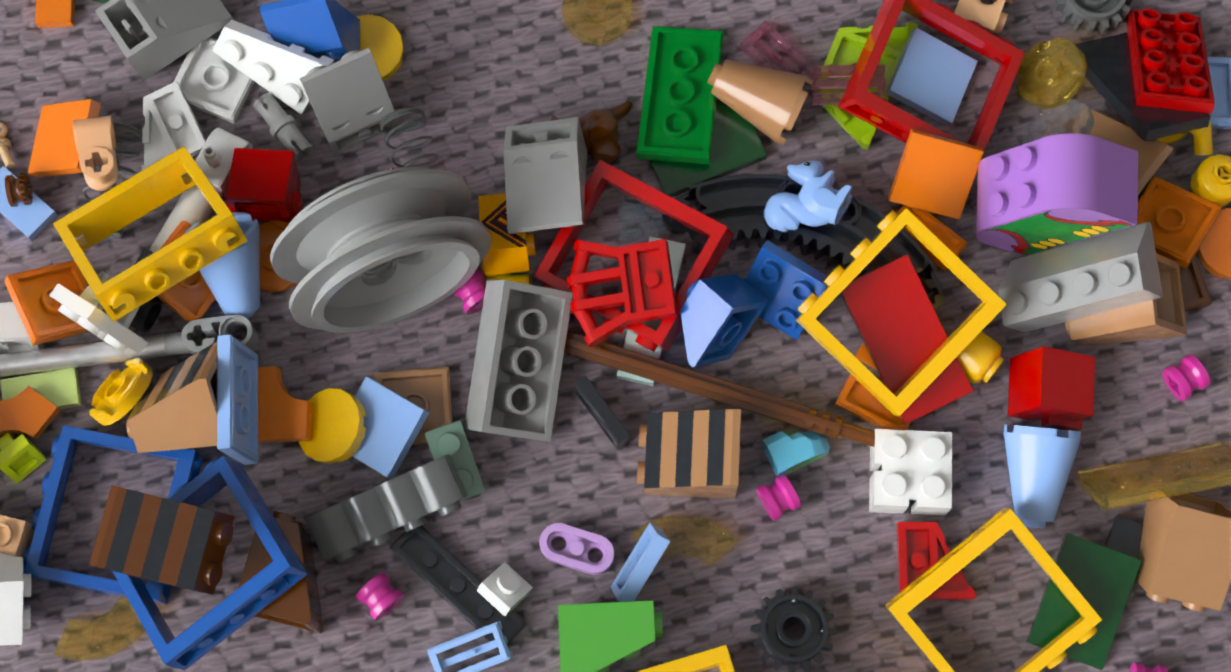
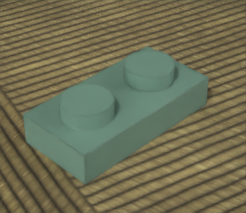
[425,420,486,501]

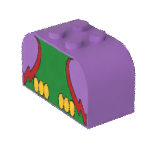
[976,133,1138,256]

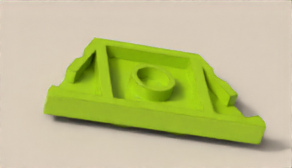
[812,23,918,150]

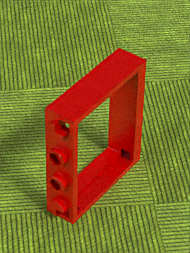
[838,0,1025,159]
[534,160,734,352]

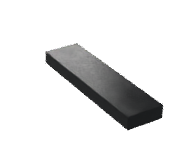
[389,525,527,650]

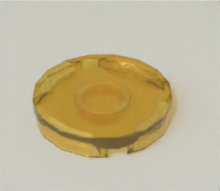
[562,0,633,46]
[1017,37,1087,109]

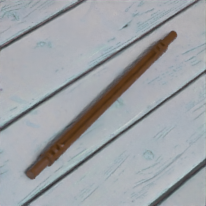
[564,330,875,447]

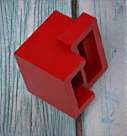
[225,148,304,223]
[1007,346,1095,431]

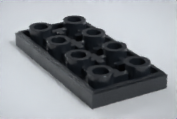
[1065,33,1211,141]

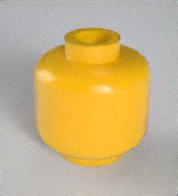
[1190,154,1231,206]
[957,331,1005,384]

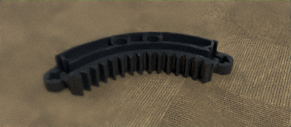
[662,174,945,312]

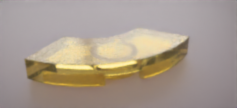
[631,515,739,567]
[53,596,145,661]

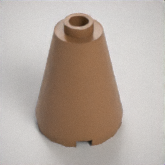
[707,59,814,146]

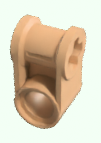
[73,115,119,191]

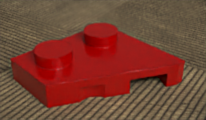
[896,522,976,601]

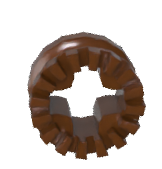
[5,172,33,207]

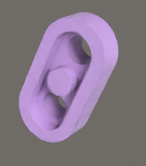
[539,523,614,575]

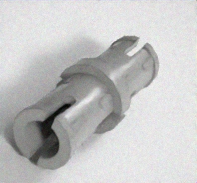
[253,92,314,162]

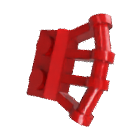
[567,239,678,348]

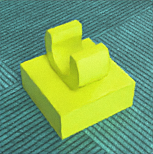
[0,433,47,484]

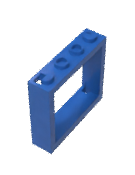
[23,426,203,605]
[112,456,308,671]

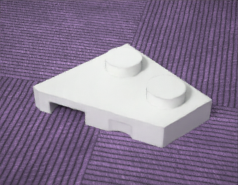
[141,81,206,171]

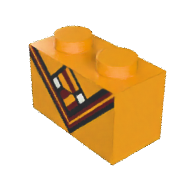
[478,193,536,276]

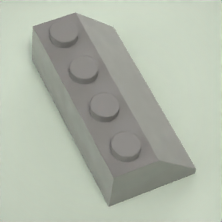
[998,222,1163,332]
[464,280,573,442]

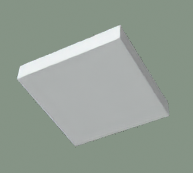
[174,37,255,124]

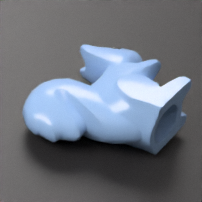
[764,160,853,232]

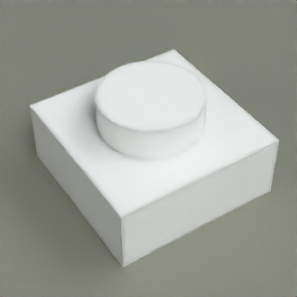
[477,562,533,616]

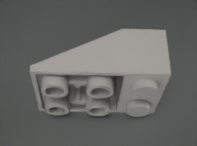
[95,0,234,81]
[299,48,399,155]
[503,117,587,234]

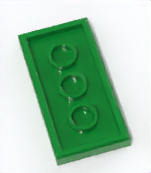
[636,26,724,164]

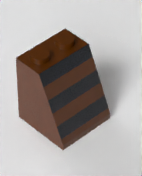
[89,485,235,595]
[238,511,323,634]

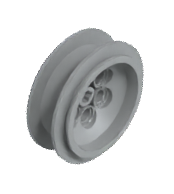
[270,167,491,333]

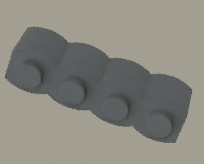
[306,454,468,563]

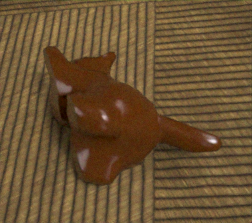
[551,101,633,165]

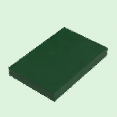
[638,99,767,197]
[1026,533,1142,670]

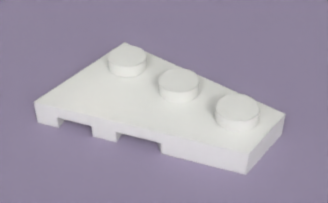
[212,20,334,114]

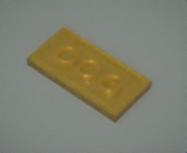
[1077,442,1231,510]

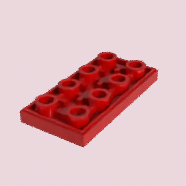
[1126,8,1215,114]
[840,254,973,424]

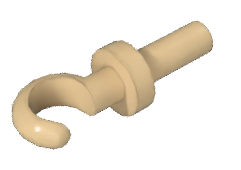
[0,122,15,169]

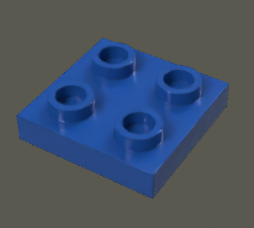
[745,240,828,340]

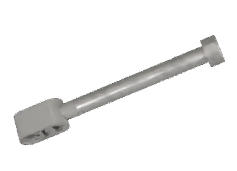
[0,315,259,377]

